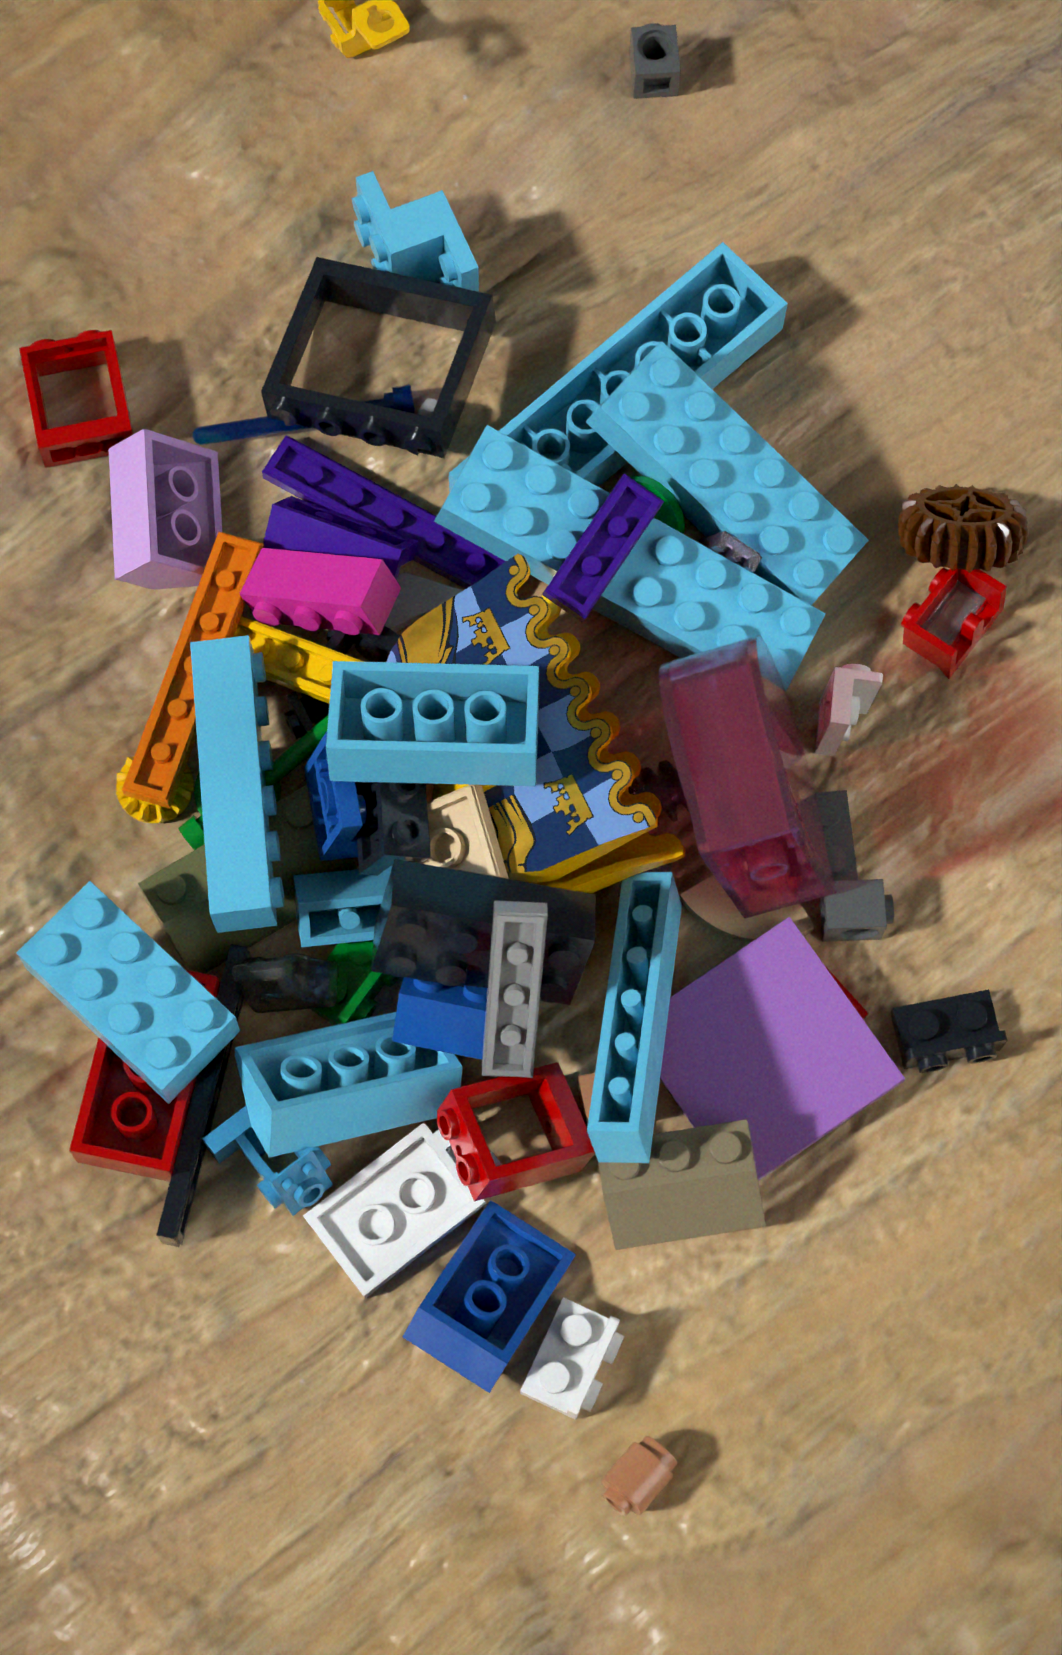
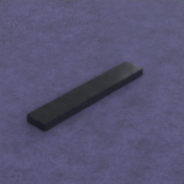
[156,944,253,1247]

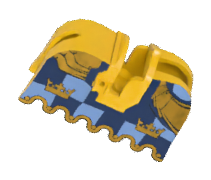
[387,554,685,894]

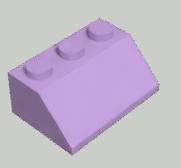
[109,429,222,590]

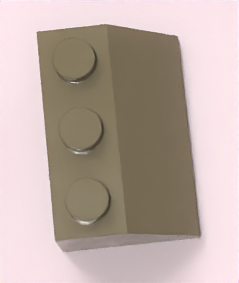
[598,1119,766,1250]

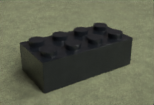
[371,859,596,1005]

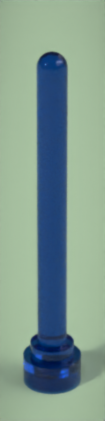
[192,384,415,445]

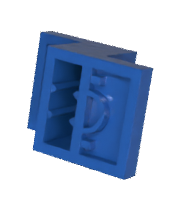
[304,732,367,861]

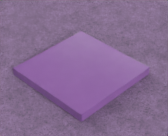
[660,916,905,1181]

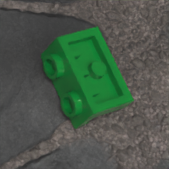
[298,940,400,1025]

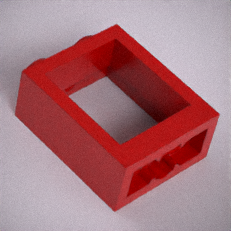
[19,330,134,468]
[437,1062,595,1202]

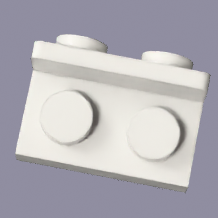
[815,664,883,756]
[520,1297,625,1420]

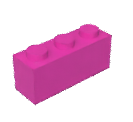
[240,548,401,635]

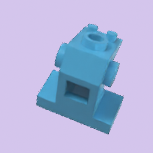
[203,1106,333,1216]

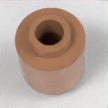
[601,1436,677,1516]

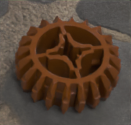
[898,484,1028,572]

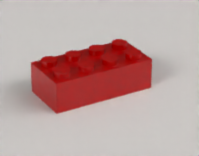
[69,970,220,1182]

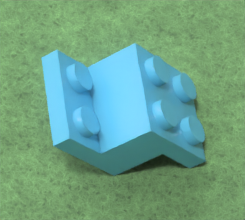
[352,171,479,292]

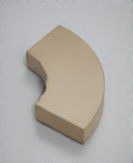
[679,870,815,942]

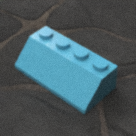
[235,1012,463,1158]

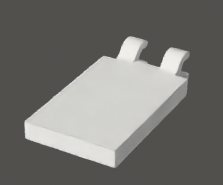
[303,1122,502,1298]

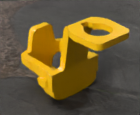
[317,0,410,58]

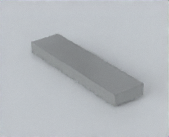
[482,901,548,1078]

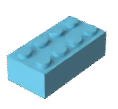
[326,661,539,786]
[16,881,240,1104]

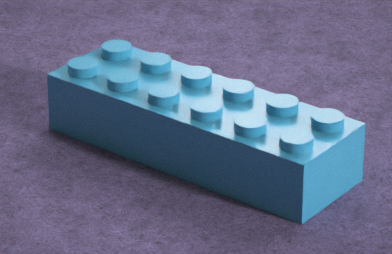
[585,341,869,605]

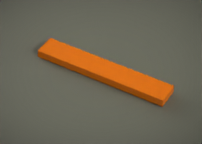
[122,532,265,809]

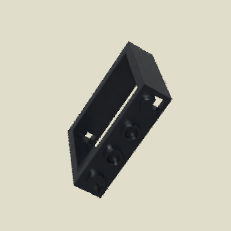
[261,257,496,458]

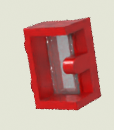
[901,567,1007,679]

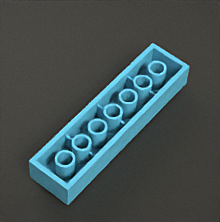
[449,242,788,493]
[434,425,826,707]

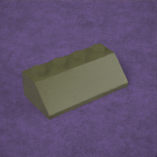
[138,785,358,974]

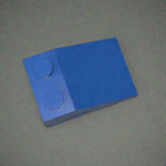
[403,1200,576,1393]

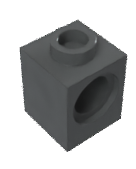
[629,23,681,99]
[819,879,894,942]

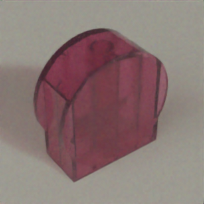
[659,635,837,919]

